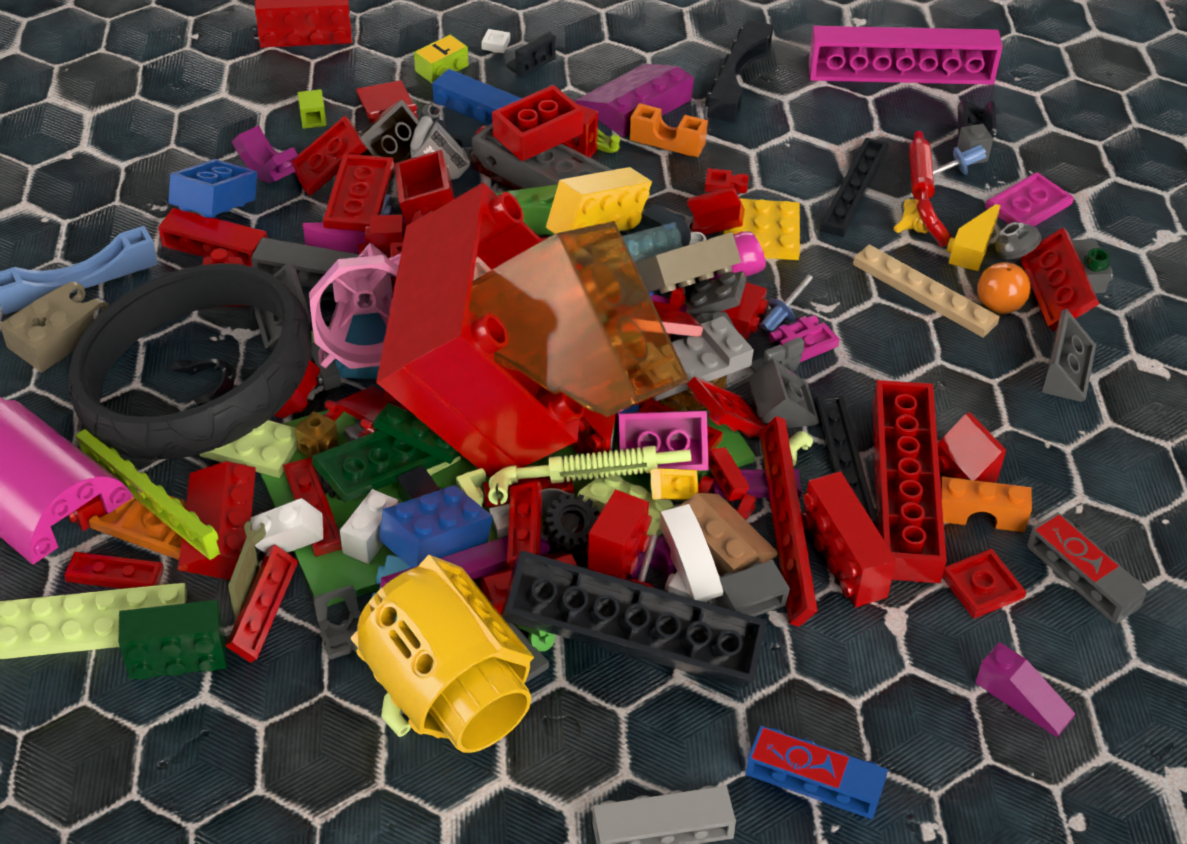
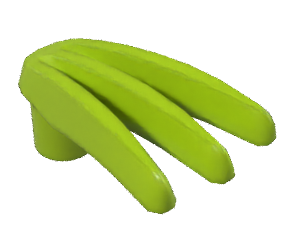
[597,129,620,153]

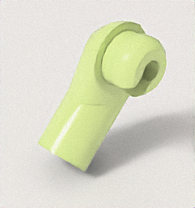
[789,431,813,467]
[381,693,411,737]

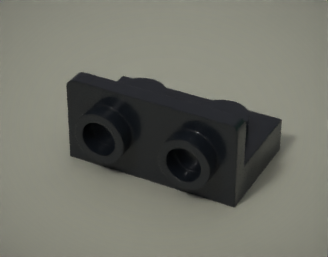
[507,32,556,77]

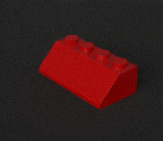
[177,461,256,580]

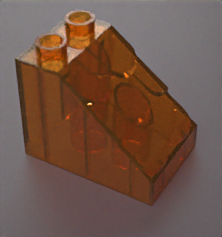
[469,221,689,417]

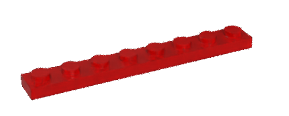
[760,416,818,627]

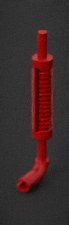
[909,131,953,247]

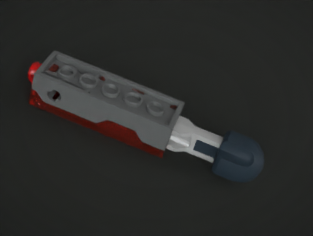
[472,123,691,256]

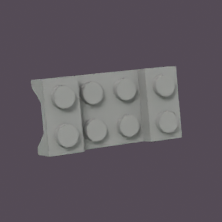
[627,316,754,402]

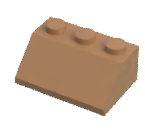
[678,493,778,577]

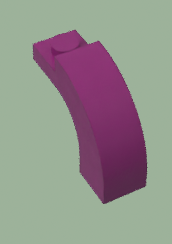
[232,125,298,183]

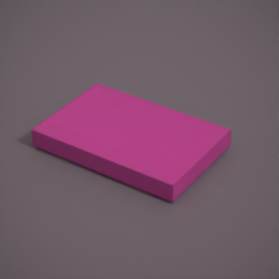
[985,172,1074,226]

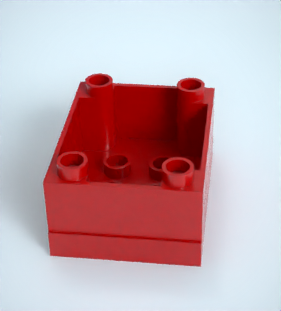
[376,182,594,478]

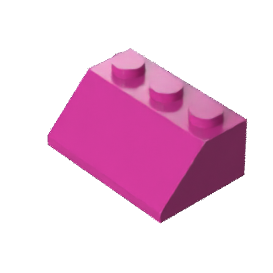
[617,410,708,473]

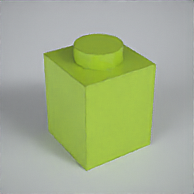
[298,89,326,129]

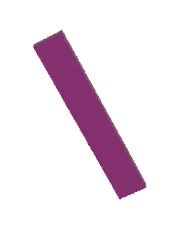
[380,536,550,588]

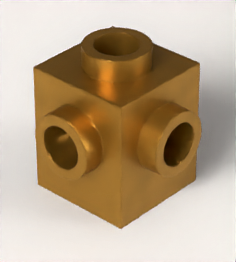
[295,411,339,460]

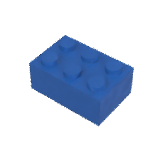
[169,159,257,218]
[378,485,493,568]

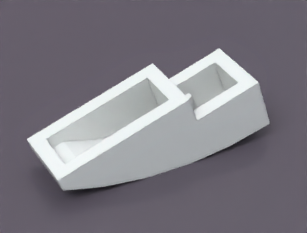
[659,504,723,602]

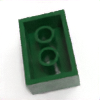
[118,600,227,680]

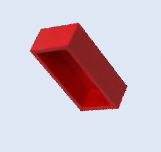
[255,0,352,48]
[394,149,455,225]
[801,471,896,608]

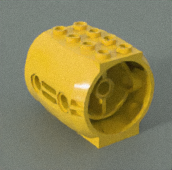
[351,555,534,753]

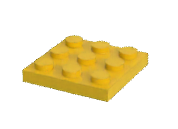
[723,198,800,260]

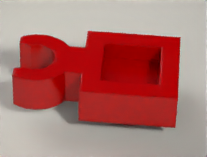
[705,168,749,193]

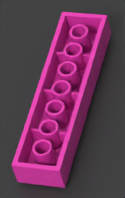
[808,26,1003,85]

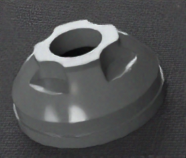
[994,222,1042,260]

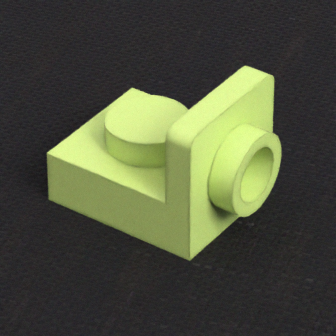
[456,468,486,507]

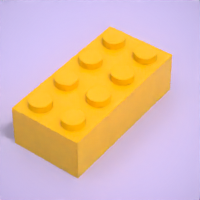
[546,167,652,243]

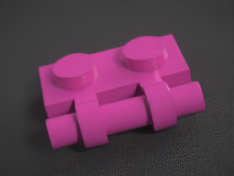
[768,315,840,362]

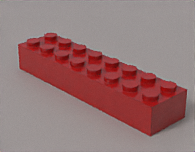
[872,380,946,583]

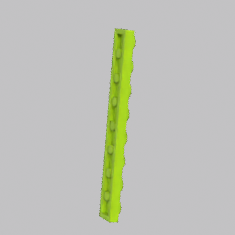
[75,429,220,560]

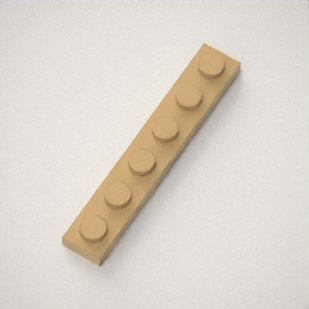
[853,244,1000,338]

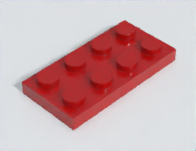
[323,154,394,232]
[1020,227,1100,332]

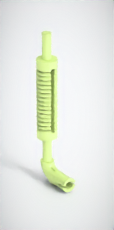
[488,446,691,505]

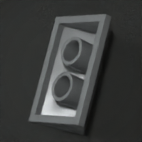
[1042,309,1096,402]

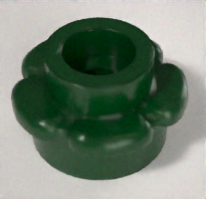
[1084,248,1110,272]

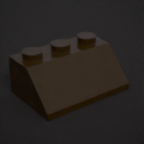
[359,99,419,177]

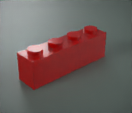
[158,208,267,267]

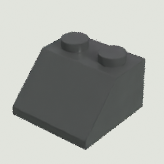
[748,359,820,428]

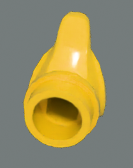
[894,198,928,233]

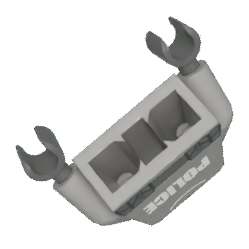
[410,103,479,180]

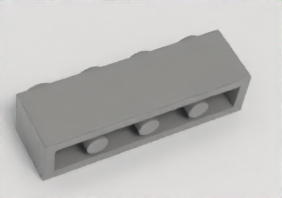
[592,785,736,844]

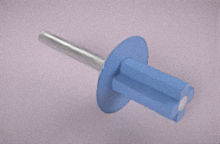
[933,145,986,175]
[759,274,813,334]

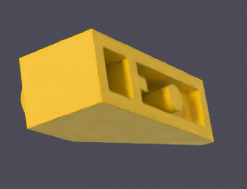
[946,204,1001,272]

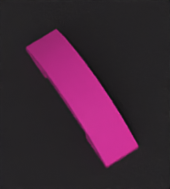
[303,219,407,254]

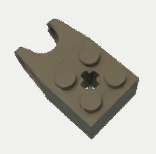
[0,282,109,373]

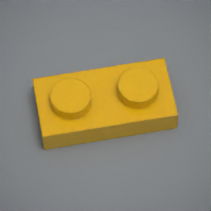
[651,469,698,501]

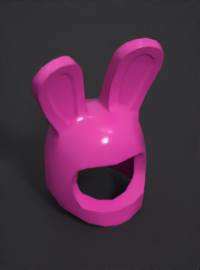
[706,231,766,281]

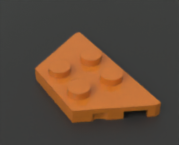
[89,495,186,560]

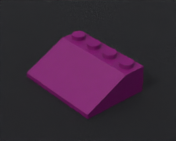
[575,64,694,137]

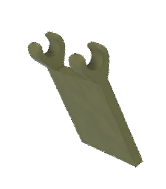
[228,521,266,620]

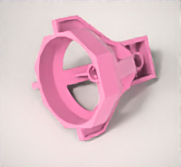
[309,243,401,369]

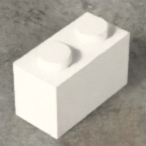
[340,489,398,564]
[251,498,323,553]

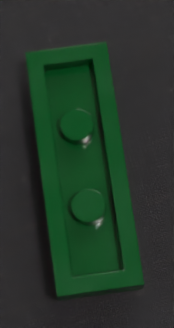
[373,403,459,464]

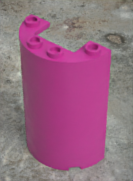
[0,397,133,565]

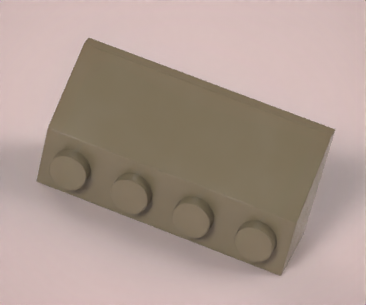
[622,232,742,294]

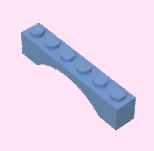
[0,226,158,315]

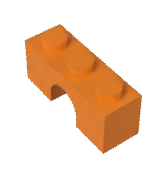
[630,103,708,157]
[941,477,1032,532]

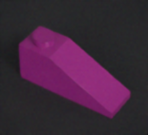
[975,642,1075,737]

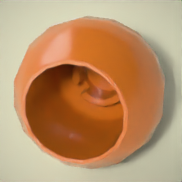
[977,262,1030,314]

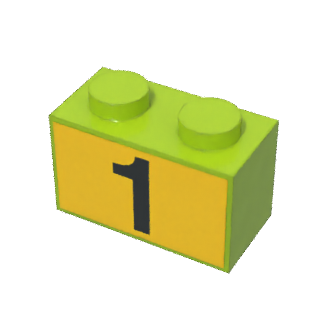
[414,34,468,83]

